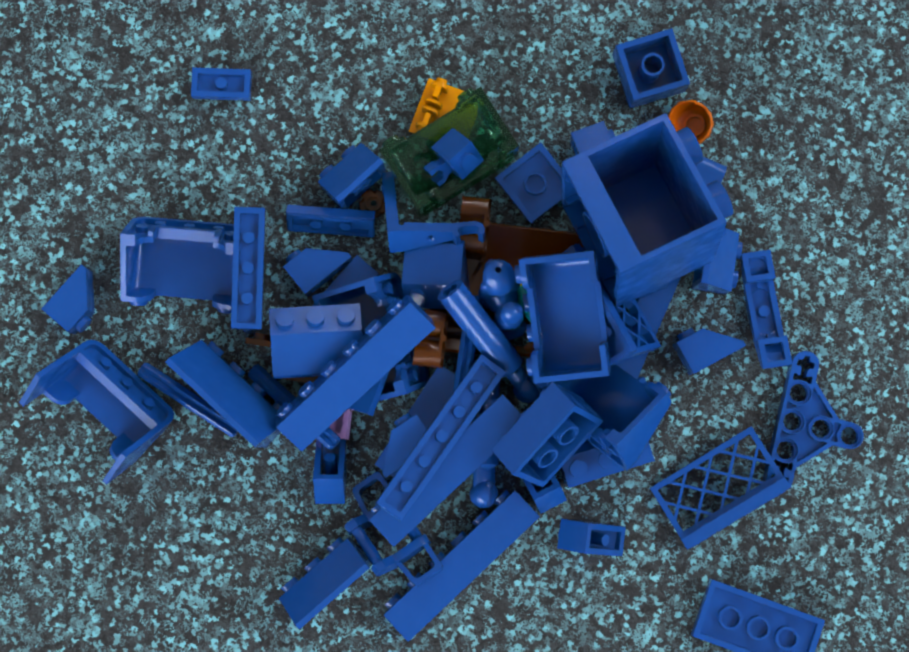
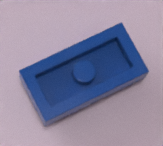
[191,67,252,101]

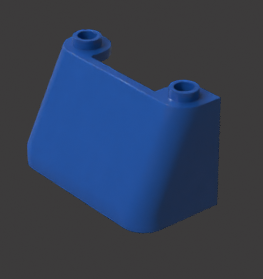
[120,217,234,314]
[312,272,429,410]
[533,365,672,471]

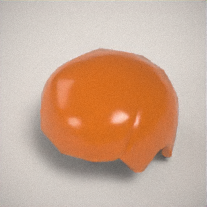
[668,100,714,144]

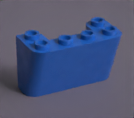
[515,249,611,384]

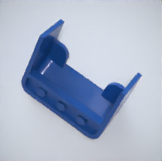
[19,340,174,485]

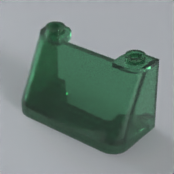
[379,87,519,218]

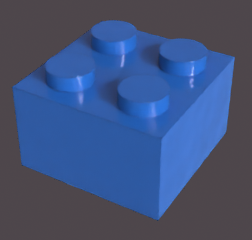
[612,28,690,109]

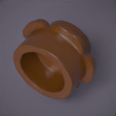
[359,190,385,218]

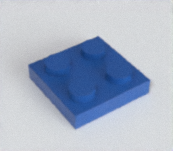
[494,142,562,225]

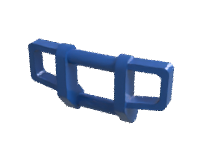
[344,472,444,587]

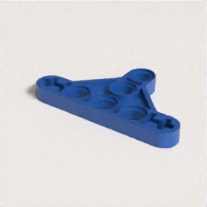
[763,351,864,486]

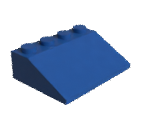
[165,340,281,448]

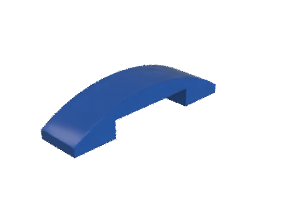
[740,250,792,370]

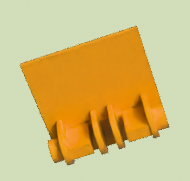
[408,77,483,142]

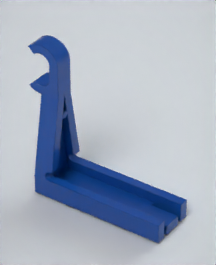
[382,172,485,253]

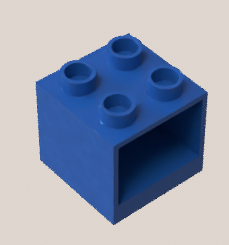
[561,113,733,308]

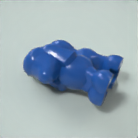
[478,258,526,341]

